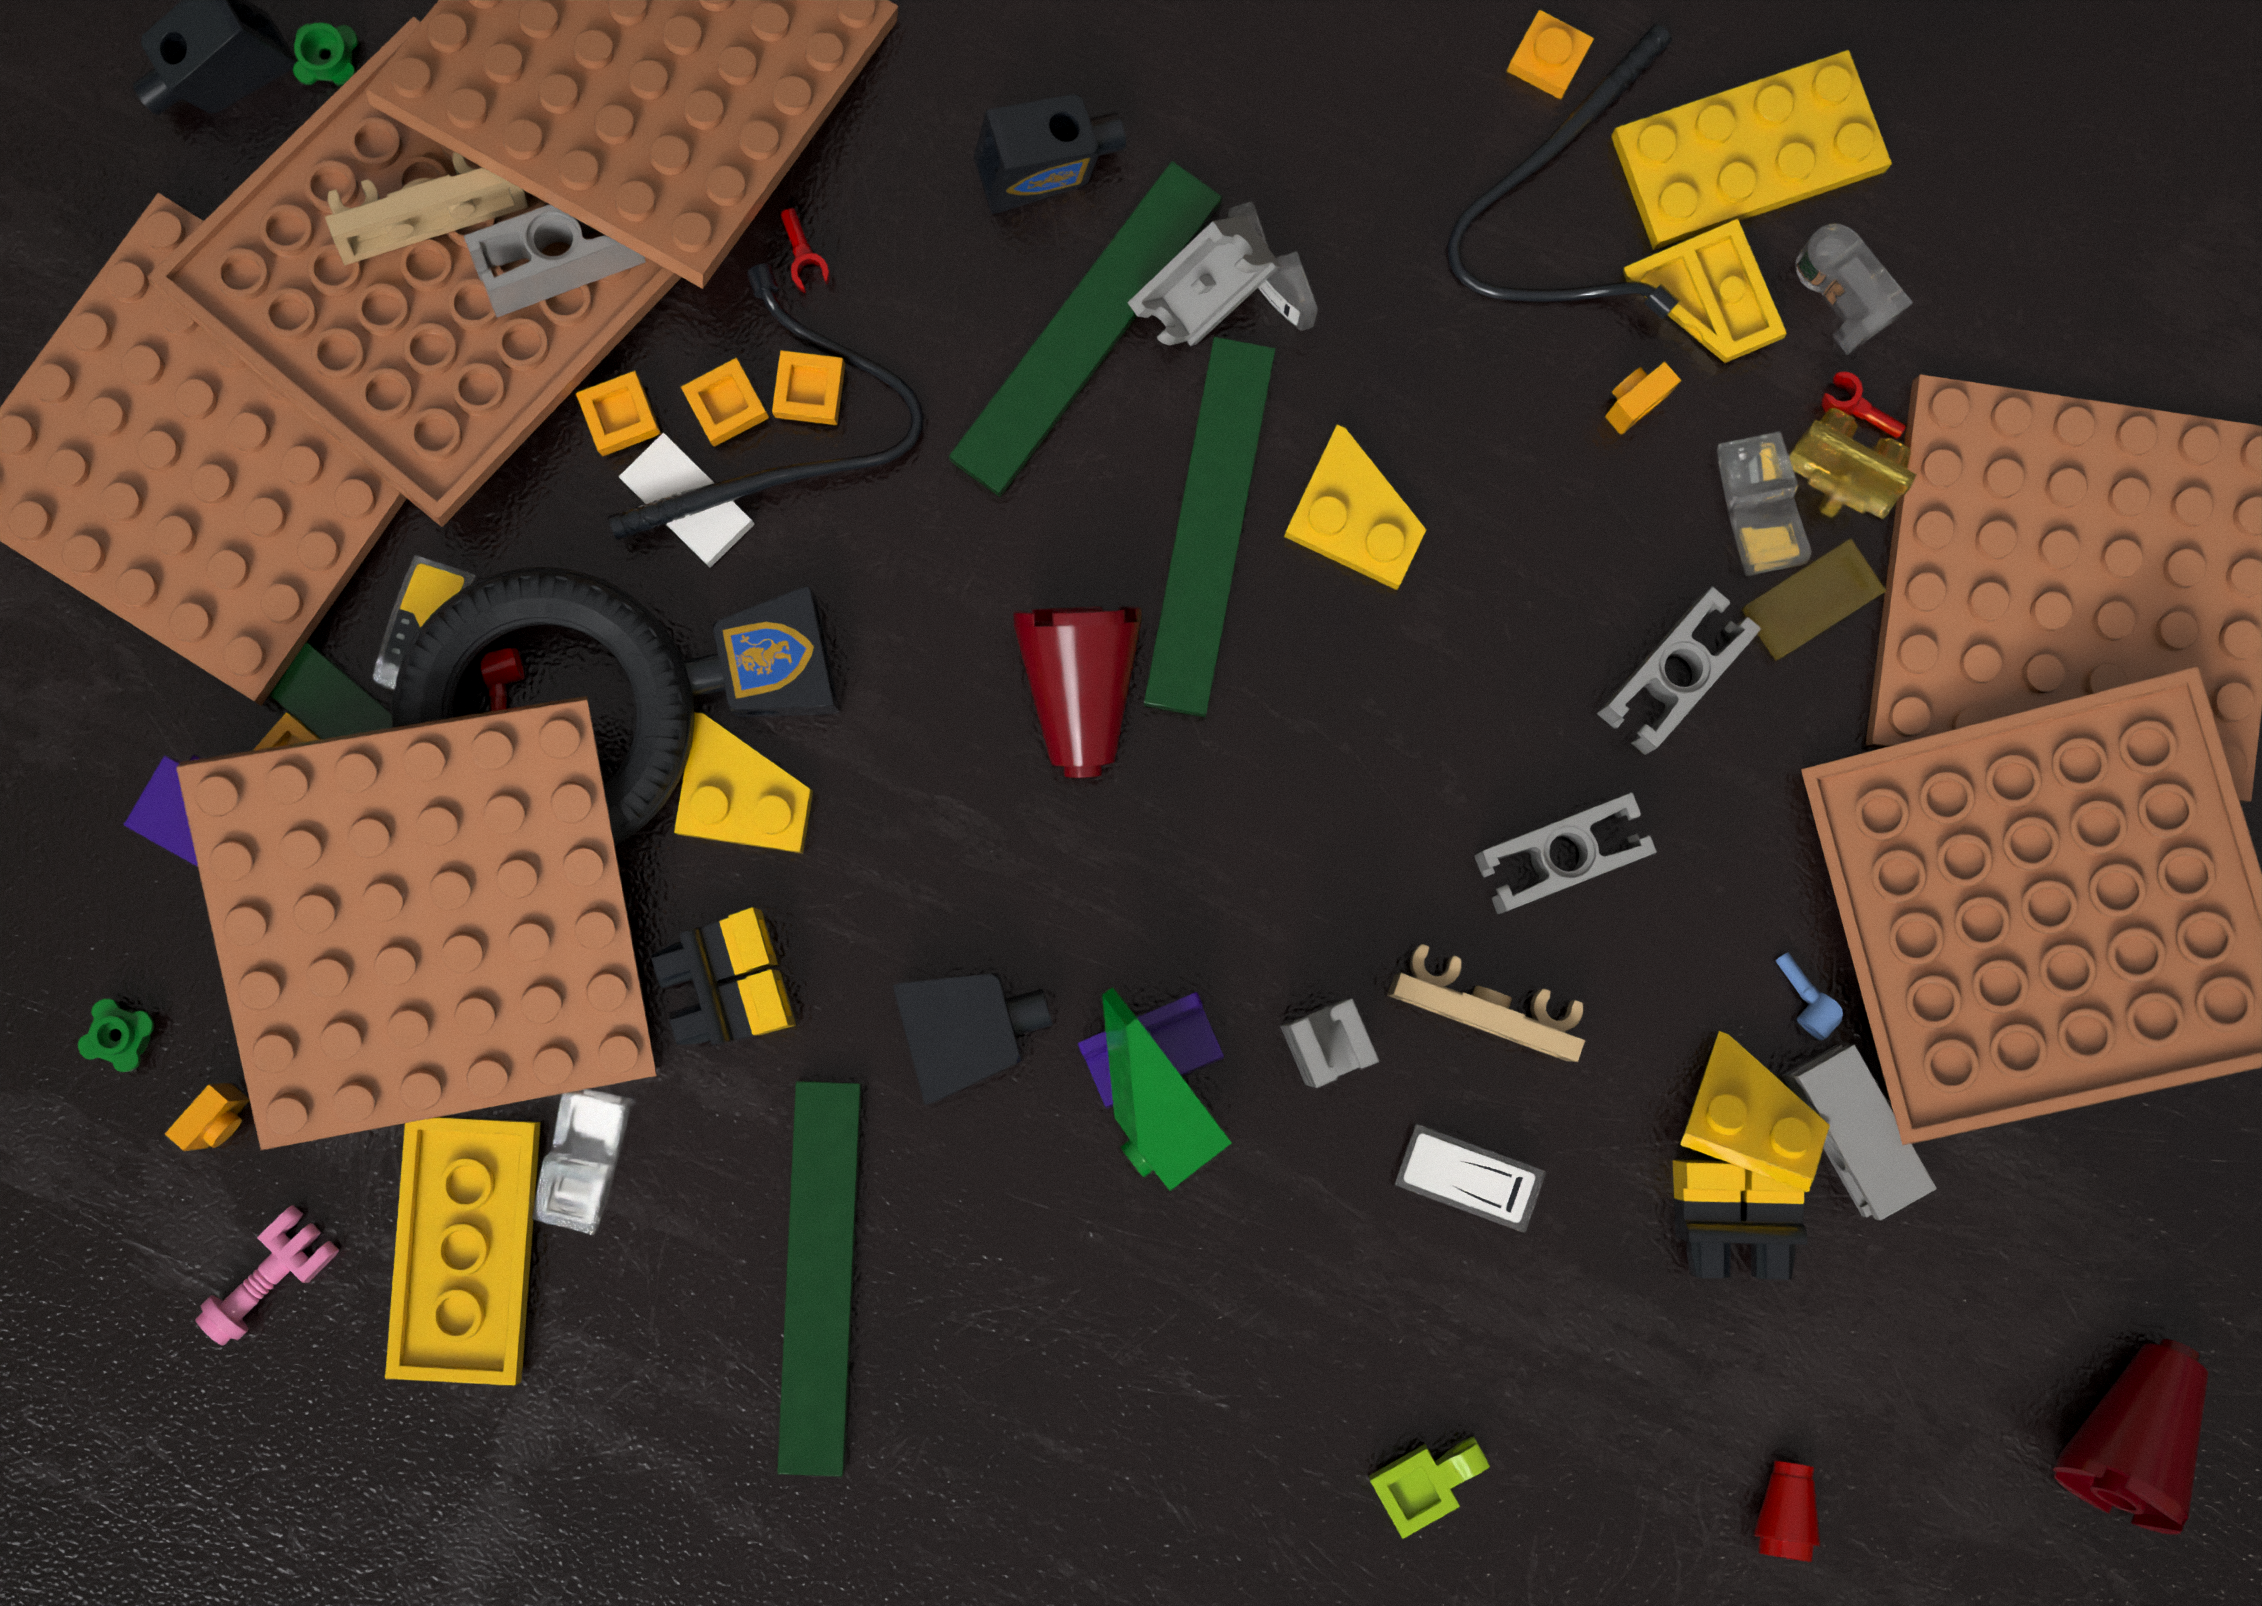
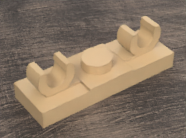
[325,152,528,266]
[1387,944,1585,1062]

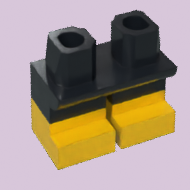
[651,907,796,1045]
[1673,1160,1810,1280]

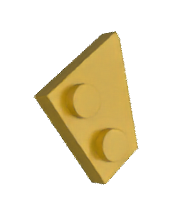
[1623,219,1786,363]
[1284,425,1426,590]
[674,712,813,853]
[1680,1031,1830,1191]

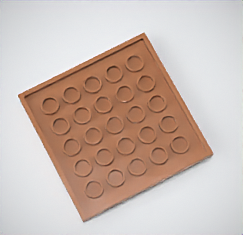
[366,0,898,289]
[147,17,681,527]
[0,193,407,706]
[1865,374,2262,804]
[1801,667,2262,1145]
[176,696,656,1150]

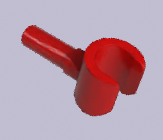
[781,208,830,293]
[1822,371,1906,439]
[481,648,524,711]

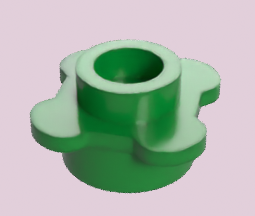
[293,23,359,86]
[78,999,154,1072]

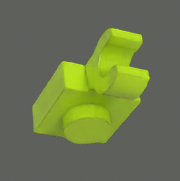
[1369,1436,1490,1539]

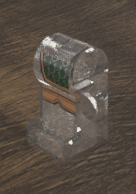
[1796,224,1913,355]

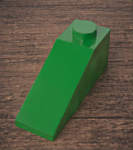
[1102,987,1232,1191]

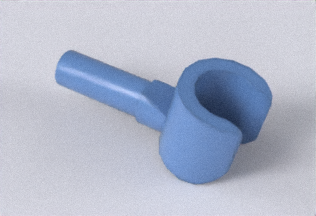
[1775,952,1843,1041]

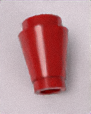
[1753,1461,1821,1562]

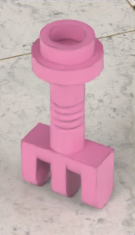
[195,1205,339,1346]

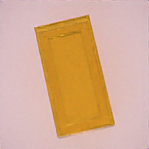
[1741,539,1886,661]

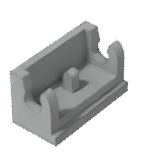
[1127,216,1281,346]

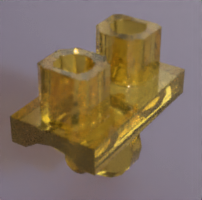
[1784,408,1917,519]

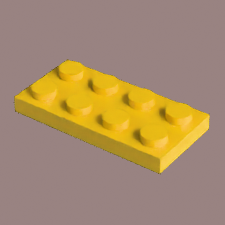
[1611,50,1892,250]
[385,1117,540,1386]

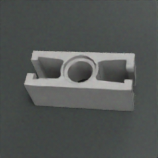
[464,204,646,317]
[1597,587,1762,755]
[1474,793,1657,914]
[1280,999,1379,1088]
[1782,1045,1937,1221]

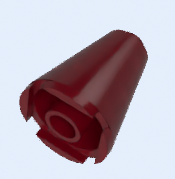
[1013,606,1142,778]
[2053,1339,2209,1535]

